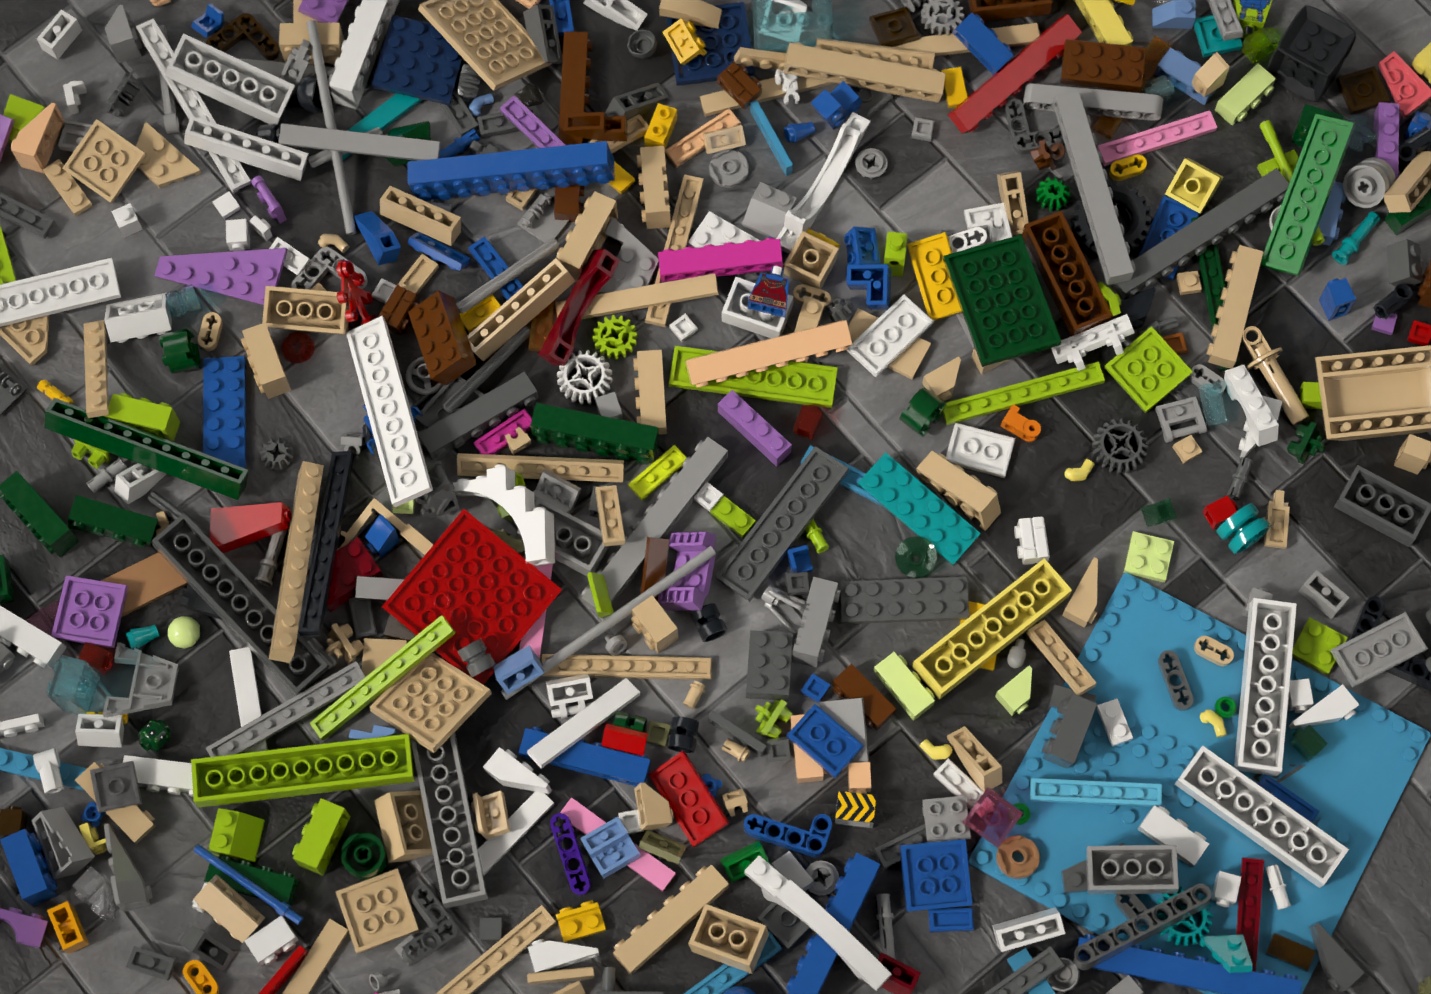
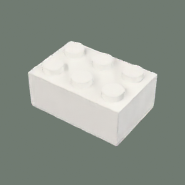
[722,277,794,338]

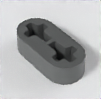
[1114,894,1148,927]

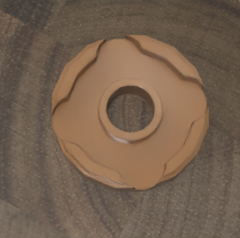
[996,835,1040,879]

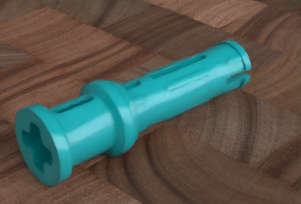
[1332,212,1380,265]

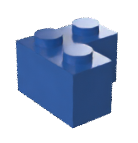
[811,81,862,130]
[847,264,891,310]

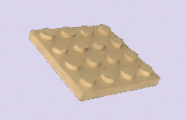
[370,653,491,753]

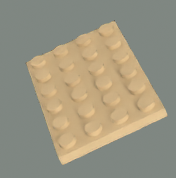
[418,0,552,91]

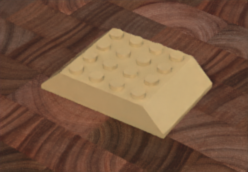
[1315,345,1431,441]

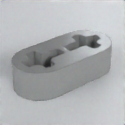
[1189,364,1226,397]

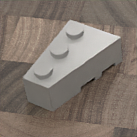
[32,807,95,879]

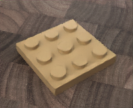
[62,119,147,203]
[336,868,419,954]

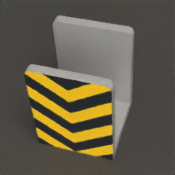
[835,791,876,828]

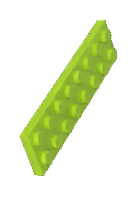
[669,346,838,408]

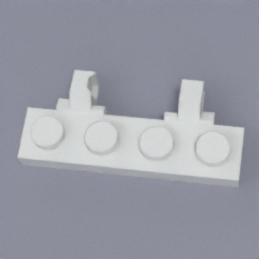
[1051,314,1135,371]

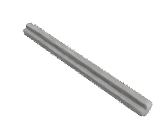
[456,238,560,313]

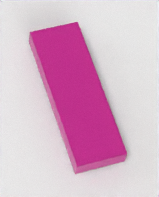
[473,408,532,455]

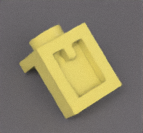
[79,823,107,855]

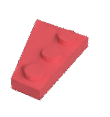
[1378,51,1431,119]

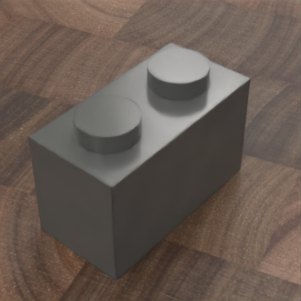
[1387,239,1422,286]

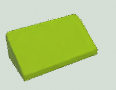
[587,572,614,618]

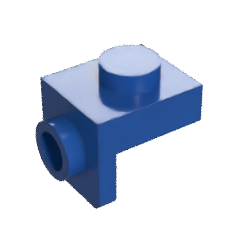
[192,3,224,38]
[1404,111,1431,139]

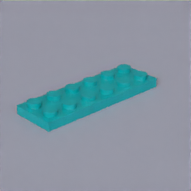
[858,452,981,566]

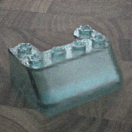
[752,0,833,53]

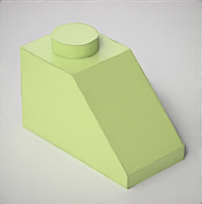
[995,666,1032,716]

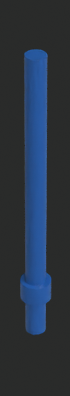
[194,844,304,925]

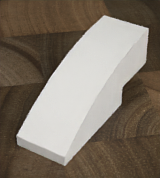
[584,0,647,30]

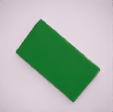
[720,841,770,883]

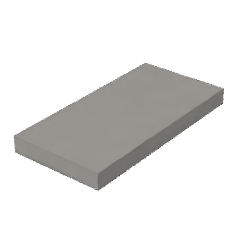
[1331,612,1428,688]

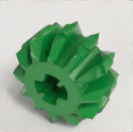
[1036,176,1071,211]

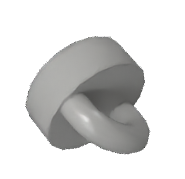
[605,635,627,656]

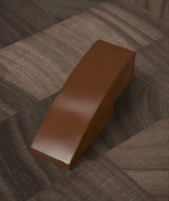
[564,112,628,142]

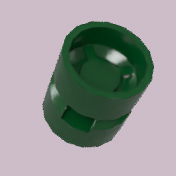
[613,711,647,733]

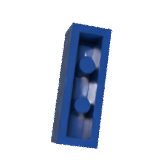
[952,13,1013,75]

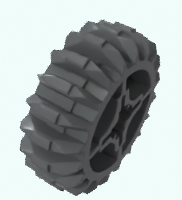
[1092,419,1149,474]

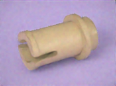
[683,681,706,709]
[722,738,751,762]

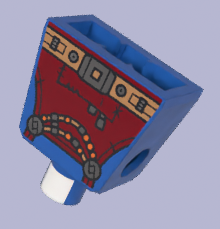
[748,266,789,318]

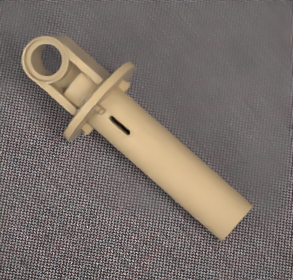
[1242,326,1309,425]

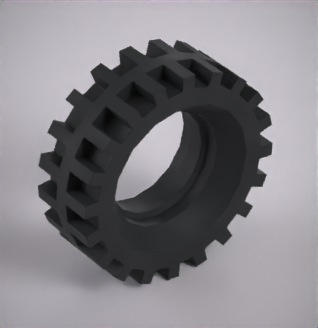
[1071,180,1151,257]

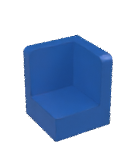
[787,545,813,573]

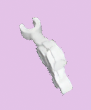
[775,69,800,105]

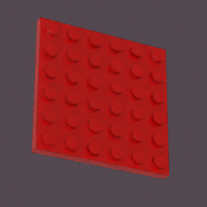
[382,509,562,685]

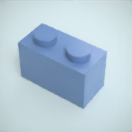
[493,645,544,695]

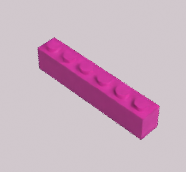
[658,238,783,283]

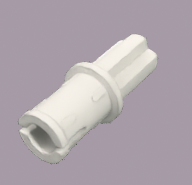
[1266,865,1291,910]

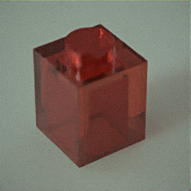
[793,404,822,440]
[77,642,113,675]

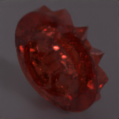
[281,331,315,363]

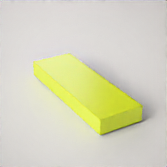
[628,445,687,501]

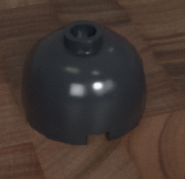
[296,73,333,114]

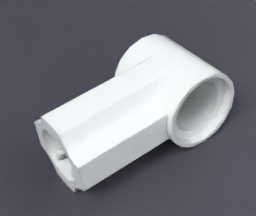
[33,748,64,794]

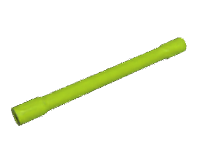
[1260,120,1325,246]

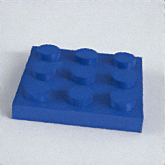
[900,839,972,912]

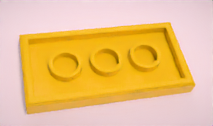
[907,232,962,321]

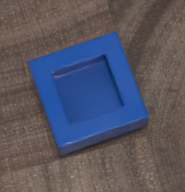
[801,673,830,704]

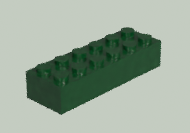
[530,403,660,465]

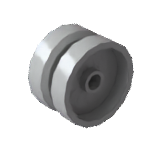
[1343,157,1396,208]

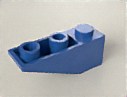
[354,211,401,266]

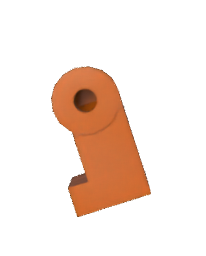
[1001,404,1041,442]

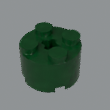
[159,328,201,374]
[899,387,947,437]
[341,833,388,881]

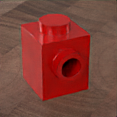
[1202,495,1238,530]

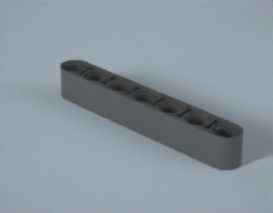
[1074,884,1211,970]

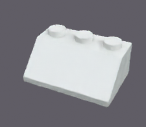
[104,293,172,343]

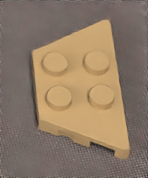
[136,122,201,188]

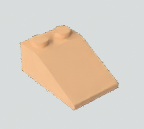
[11,103,65,173]

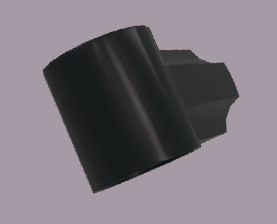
[1398,126,1431,161]
[1373,284,1413,320]

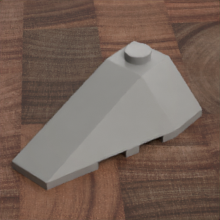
[104,823,152,912]

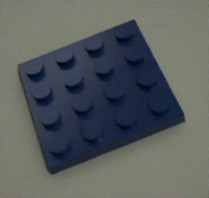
[667,2,755,86]
[372,15,463,106]

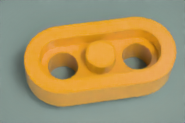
[183,960,219,994]

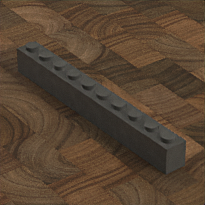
[1111,168,1289,300]

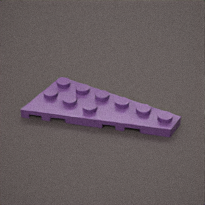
[155,248,288,305]

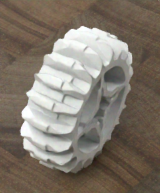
[557,350,612,405]

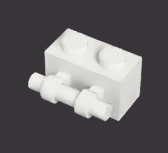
[546,674,593,719]

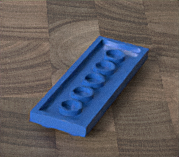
[203,356,246,469]

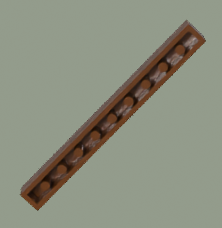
[554,32,592,222]

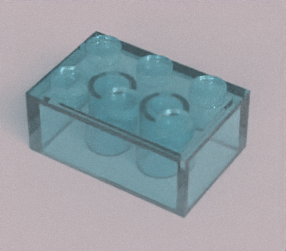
[47,655,100,715]

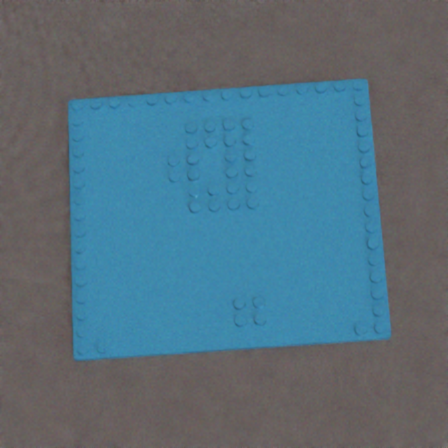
[968,573,1430,994]

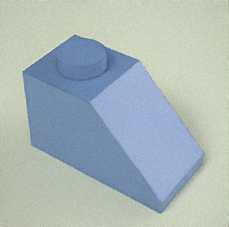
[1152,0,1196,29]

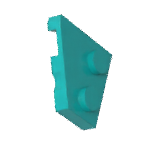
[1200,935,1253,973]

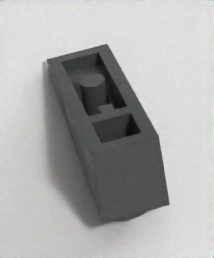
[523,4,563,64]
[605,82,669,120]
[1309,923,1364,992]

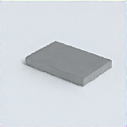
[820,698,869,763]

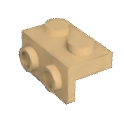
[471,791,511,840]

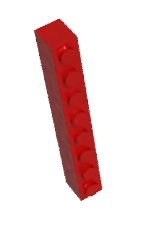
[947,14,1082,133]

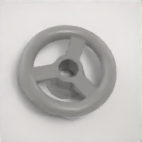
[406,357,444,395]

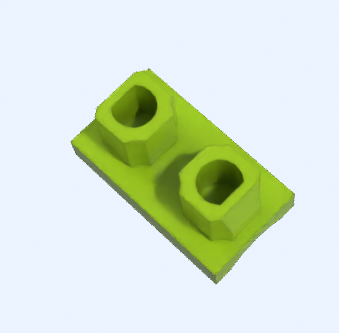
[71,439,111,469]
[755,699,793,738]

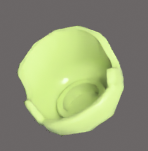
[168,616,200,649]

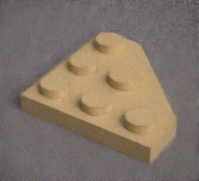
[0,315,50,366]

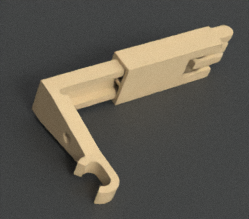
[337,498,433,555]

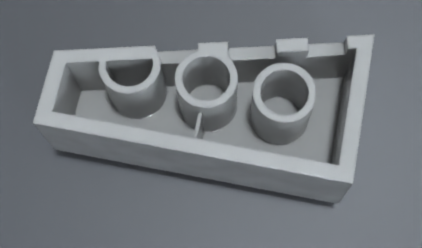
[792,577,841,668]

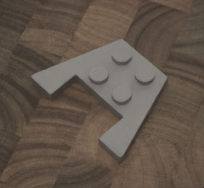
[598,217,659,293]
[103,642,179,717]

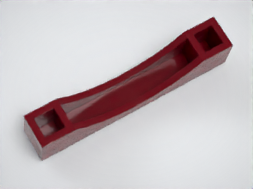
[538,249,620,366]

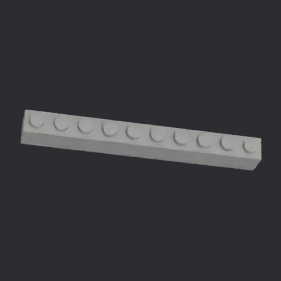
[1053,91,1135,285]
[581,437,728,618]

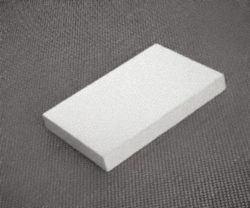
[946,423,1015,478]

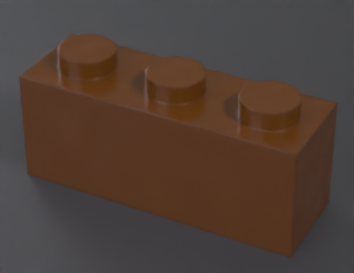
[832,664,896,731]

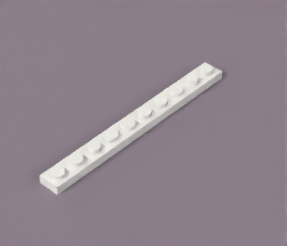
[136,19,251,192]

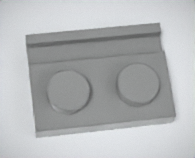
[58,120,92,152]

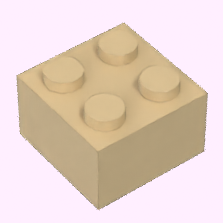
[783,231,839,289]
[631,595,678,654]

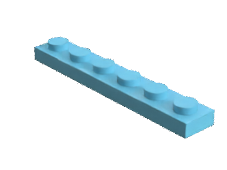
[1030,778,1162,807]

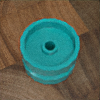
[1216,503,1271,555]

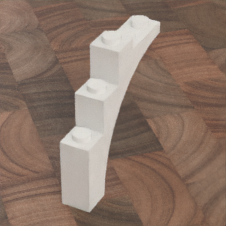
[453,465,555,566]

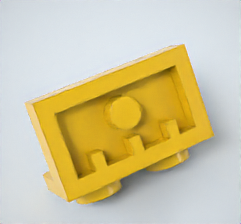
[663,18,707,65]
[556,901,606,943]

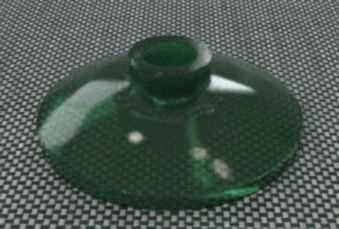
[895,536,937,578]

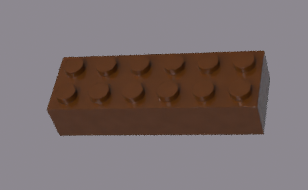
[1022,210,1113,336]

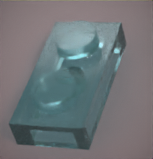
[1199,381,1228,426]

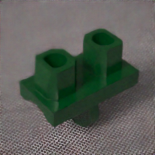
[1287,422,1325,464]

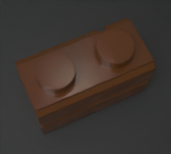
[717,62,762,110]
[377,285,420,335]

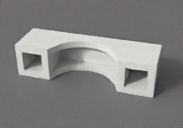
[1224,365,1279,446]

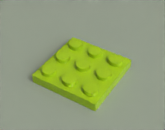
[1104,326,1193,413]

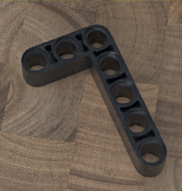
[1347,596,1431,692]

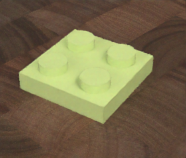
[1123,531,1174,583]

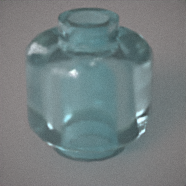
[1144,75,1175,102]

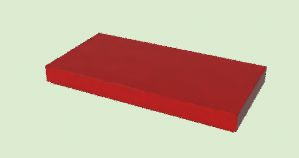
[648,751,730,847]

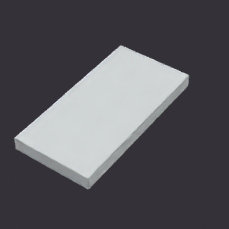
[847,295,933,378]

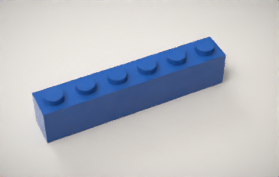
[519,727,651,787]

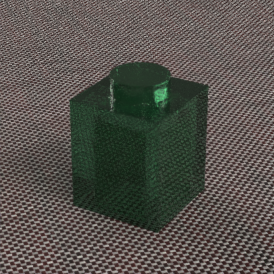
[1140,498,1177,527]
[1290,725,1328,762]

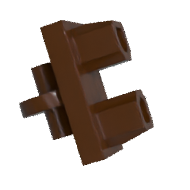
[1030,140,1065,171]

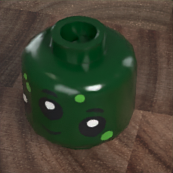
[138,720,171,752]

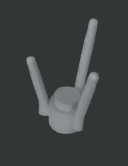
[761,585,806,635]

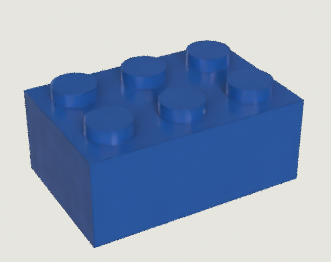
[0,829,58,906]

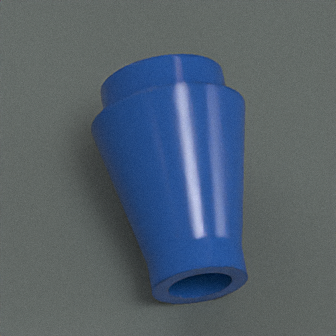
[784,122,815,143]

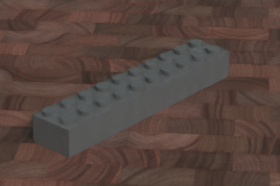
[152,513,329,696]

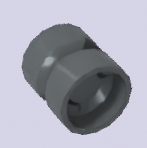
[457,638,496,677]

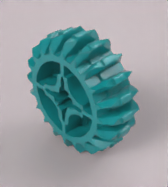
[1156,886,1213,947]

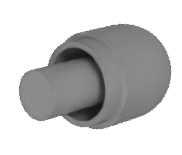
[1007,639,1026,668]

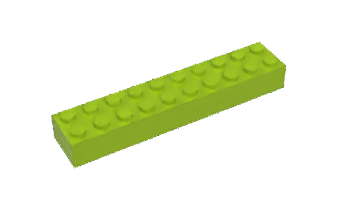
[191,734,415,808]

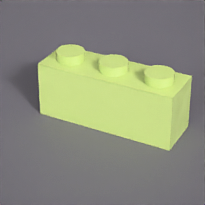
[1215,64,1276,126]
[873,652,935,721]

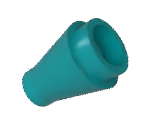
[126,625,159,649]

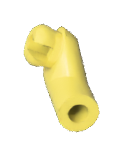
[1200,710,1227,738]
[919,739,952,760]

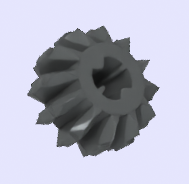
[457,64,481,98]

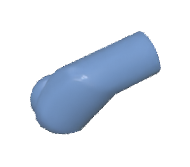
[469,93,494,117]

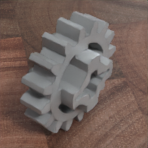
[921,0,964,36]

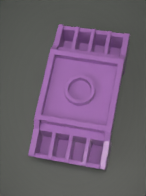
[658,532,716,611]

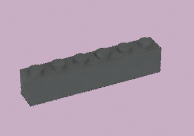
[418,371,539,460]

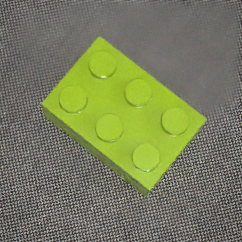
[105,393,180,442]
[292,798,350,876]

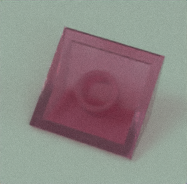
[963,787,1023,848]

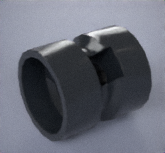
[691,603,728,642]
[667,717,699,753]

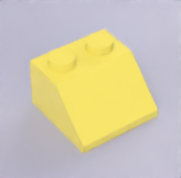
[1165,158,1223,213]

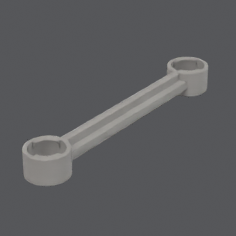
[158,25,180,134]

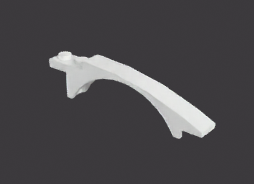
[776,112,870,254]
[744,856,891,991]

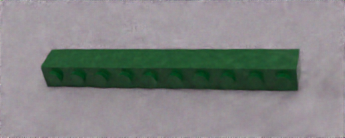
[44,398,249,500]

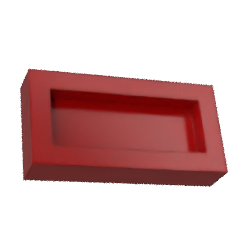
[602,723,648,756]

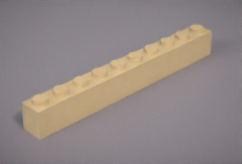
[269,461,324,663]

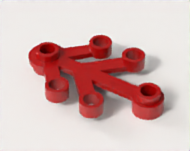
[336,259,376,325]

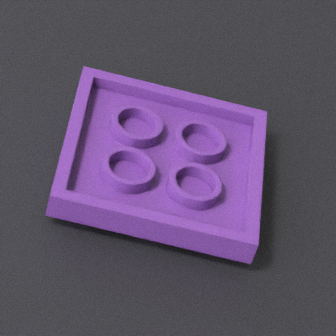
[51,576,129,648]

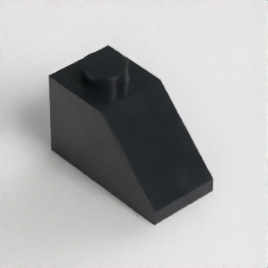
[1117,287,1156,330]

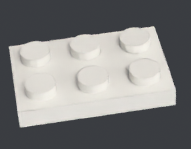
[688,211,760,275]

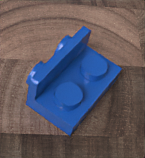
[844,227,881,265]

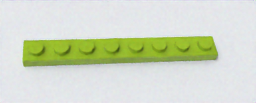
[942,362,1105,425]
[310,615,456,741]

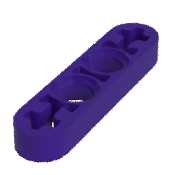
[550,813,591,895]

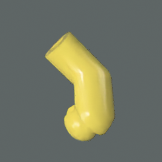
[1065,459,1095,481]

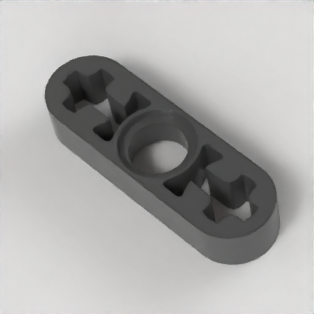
[1158,650,1193,711]

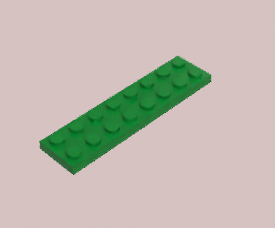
[1260,114,1355,276]

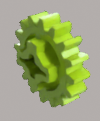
[593,315,637,360]

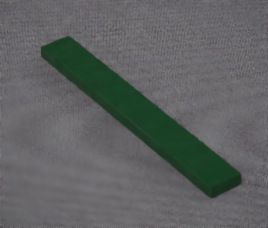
[1191,217,1241,371]

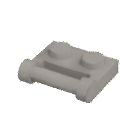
[1155,396,1207,443]

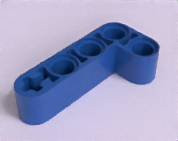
[744,814,832,858]

